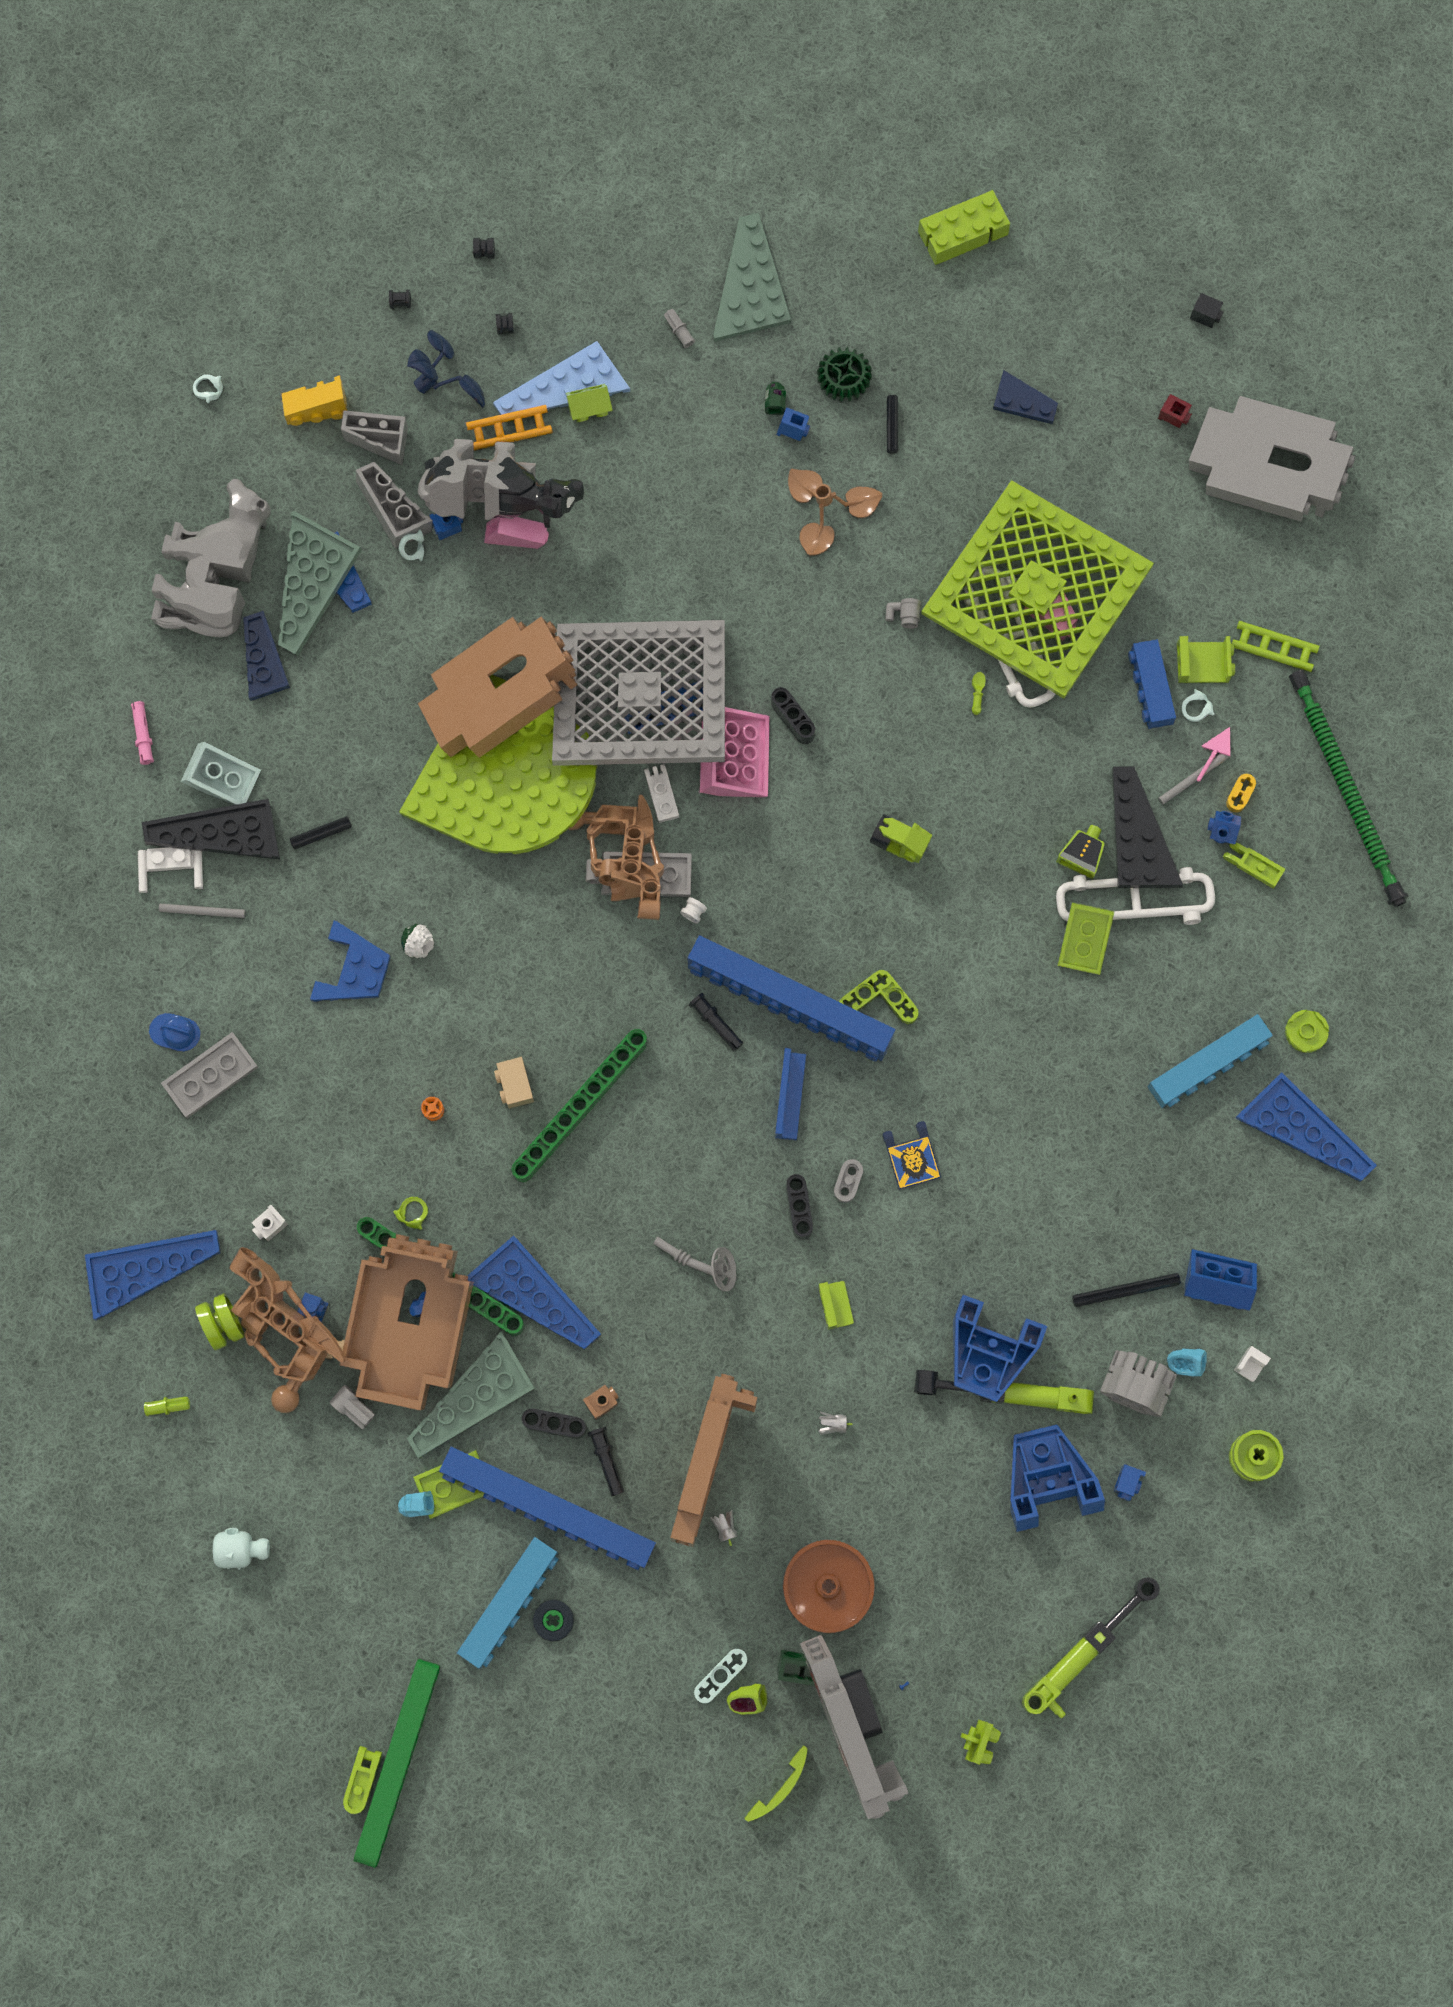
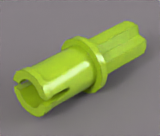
[144,1396,190,1416]

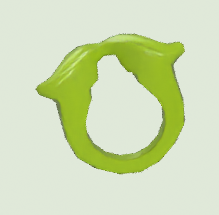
[393,1197,428,1230]

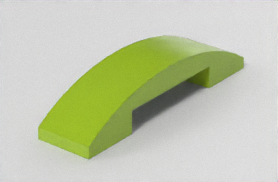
[744,1745,807,1822]

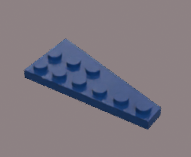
[1235,1072,1377,1182]
[85,1230,221,1321]
[468,1235,601,1350]

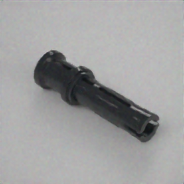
[688,993,744,1052]
[587,1427,625,1497]

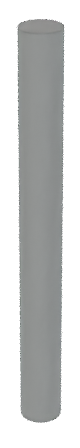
[1158,754,1230,805]
[159,903,246,918]

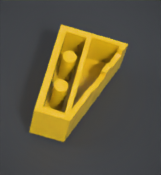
[282,375,348,426]

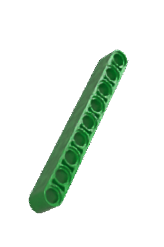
[512,1029,647,1183]
[357,1217,524,1336]
[353,1658,440,1868]

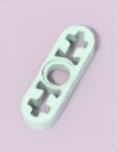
[694,1649,747,1703]

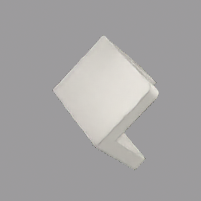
[1234,1346,1271,1382]

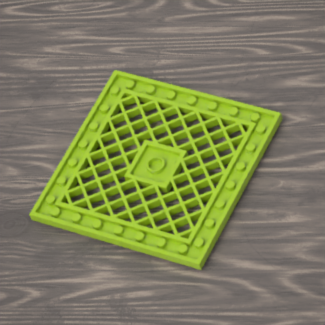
[921,480,1154,699]

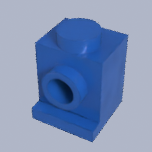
[776,407,810,441]
[429,514,464,541]
[297,1292,329,1322]
[1113,1464,1146,1501]

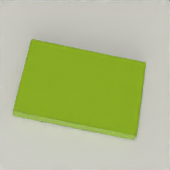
[1058,902,1114,975]
[413,1450,484,1519]

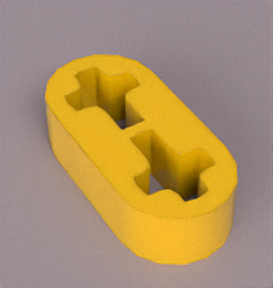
[1226,774,1256,813]

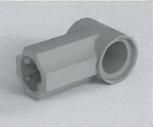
[329,1385,376,1429]

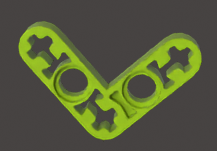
[839,970,919,1024]

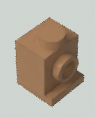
[583,1385,619,1420]

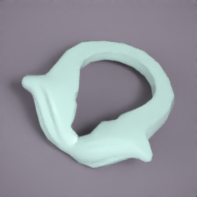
[193,374,223,403]
[399,529,424,561]
[1181,689,1214,722]

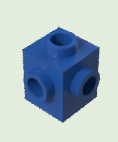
[1207,811,1241,844]

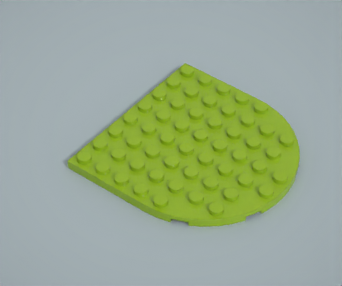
[399,674,597,854]

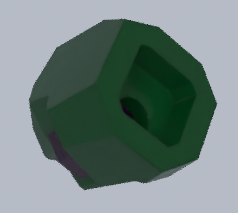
[765,382,786,415]

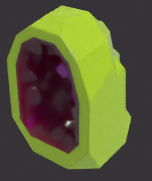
[727,1683,768,1715]

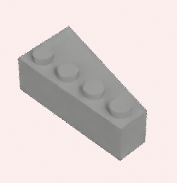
[356,462,432,549]

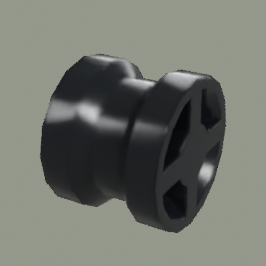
[496,313,514,335]

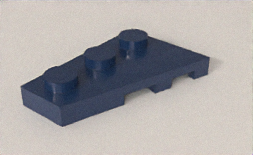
[993,370,1058,424]

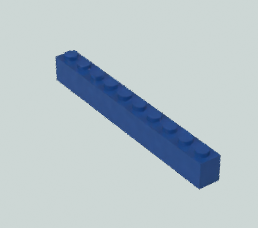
[439,1447,656,1570]

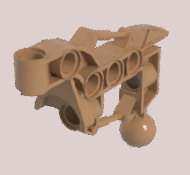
[568,795,664,920]
[229,1247,346,1413]

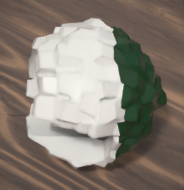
[401,924,434,958]

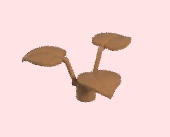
[788,469,883,556]

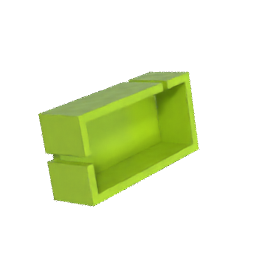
[918,190,1010,265]

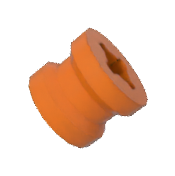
[421,1097,444,1121]

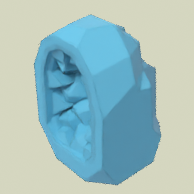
[1167,1348,1207,1376]
[398,1491,434,1517]

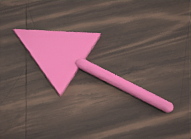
[1197,727,1230,782]

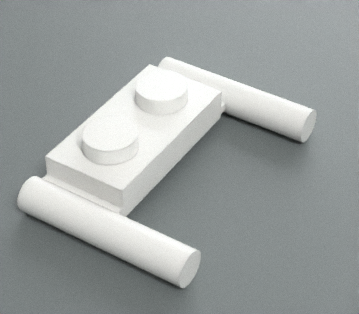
[138,847,203,893]

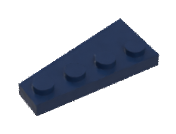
[243,611,290,701]

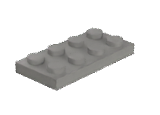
[161,1032,259,1119]

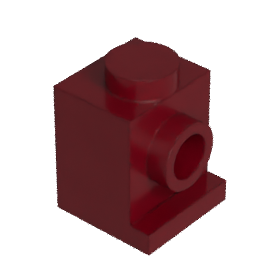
[1158,394,1192,428]

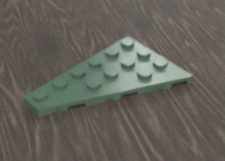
[713,213,791,342]
[278,511,362,656]

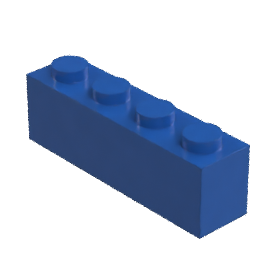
[1128,639,1176,729]

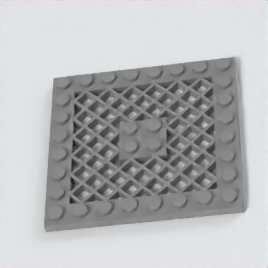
[552,620,725,766]

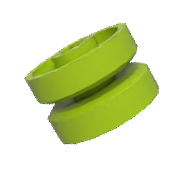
[195,1293,245,1351]
[1229,1430,1284,1482]

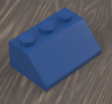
[1184,1249,1257,1311]

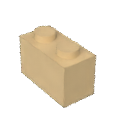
[494,1057,534,1109]

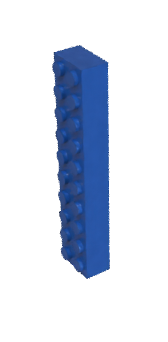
[688,935,896,1062]

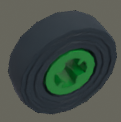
[533,1600,574,1641]

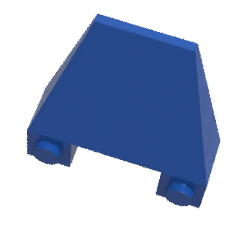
[953,1295,1047,1402]
[1010,1425,1105,1532]

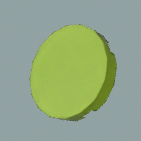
[1285,1010,1329,1053]

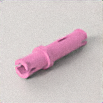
[131,701,154,765]

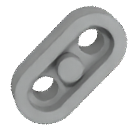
[834,1159,863,1203]

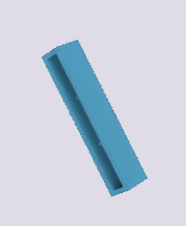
[1147,1014,1273,1108]
[457,1537,559,1669]

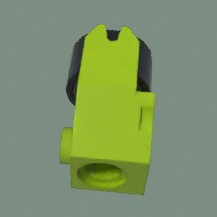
[869,814,932,863]

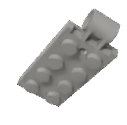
[586,852,692,897]

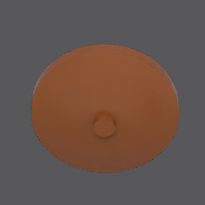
[783,1540,874,1633]

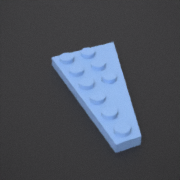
[493,341,630,415]

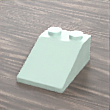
[181,742,261,805]

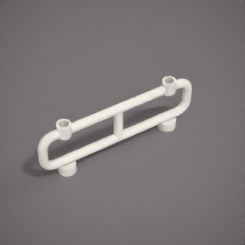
[964,566,1059,708]
[1056,867,1215,925]

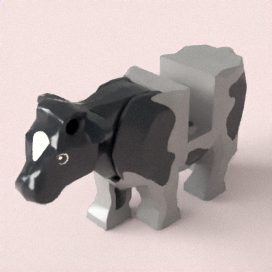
[418,439,584,528]

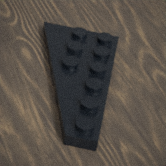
[1112,766,1183,888]
[142,799,280,860]

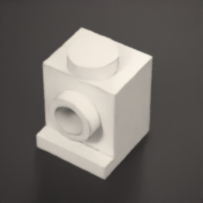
[252,1205,288,1241]

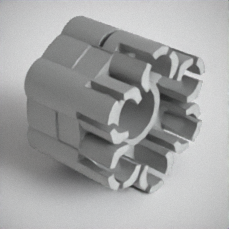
[1100,1350,1177,1417]

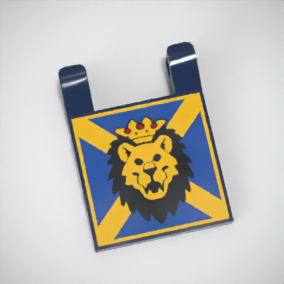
[882,1121,941,1190]

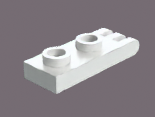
[644,764,679,823]

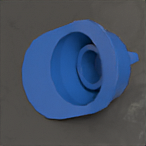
[149,1013,200,1052]

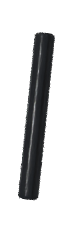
[1072,1273,1181,1307]

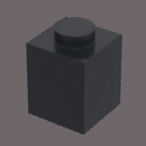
[1190,293,1224,328]

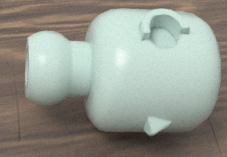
[213,1528,270,1570]

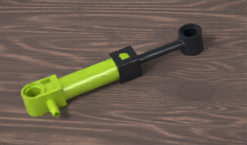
[914,1370,1094,1414]
[1022,1577,1160,1718]

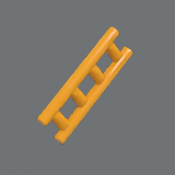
[466,405,553,451]

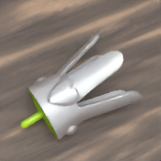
[819,1411,853,1435]
[710,1510,737,1546]

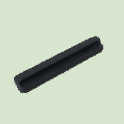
[887,395,898,454]
[290,816,352,849]

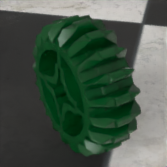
[817,346,872,402]

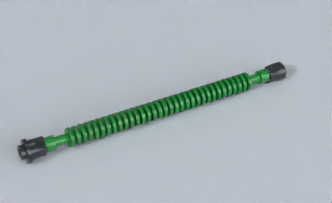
[1289,670,1409,907]

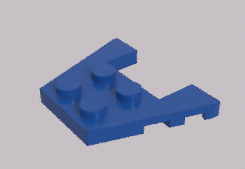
[310,921,391,1002]

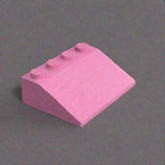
[700,707,769,797]

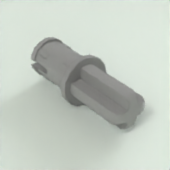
[664,309,695,348]

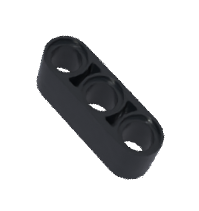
[771,687,815,744]
[786,1174,813,1240]
[522,1409,587,1439]
[840,1669,883,1740]

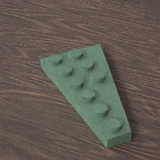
[407,1331,535,1458]

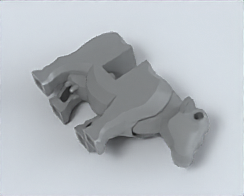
[151,479,271,638]

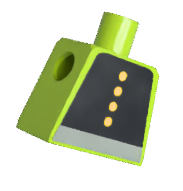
[1056,825,1105,880]

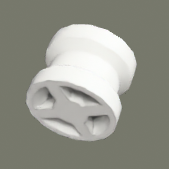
[680,897,707,923]

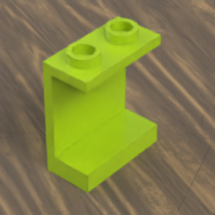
[1177,636,1235,683]

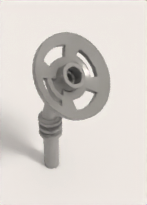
[653,1237,736,1292]

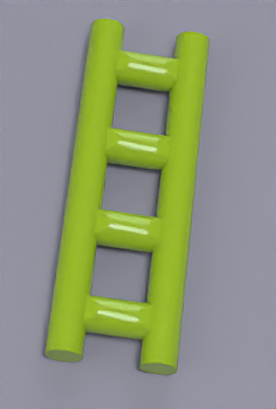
[1232,621,1319,672]

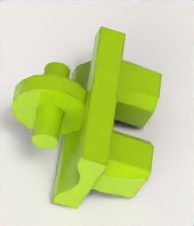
[960,1719,1001,1765]

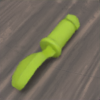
[972,672,986,715]

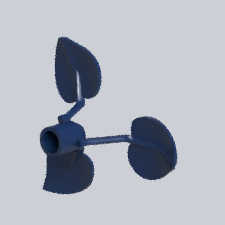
[407,330,485,409]

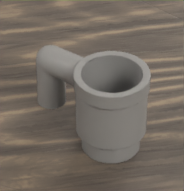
[885,598,921,629]

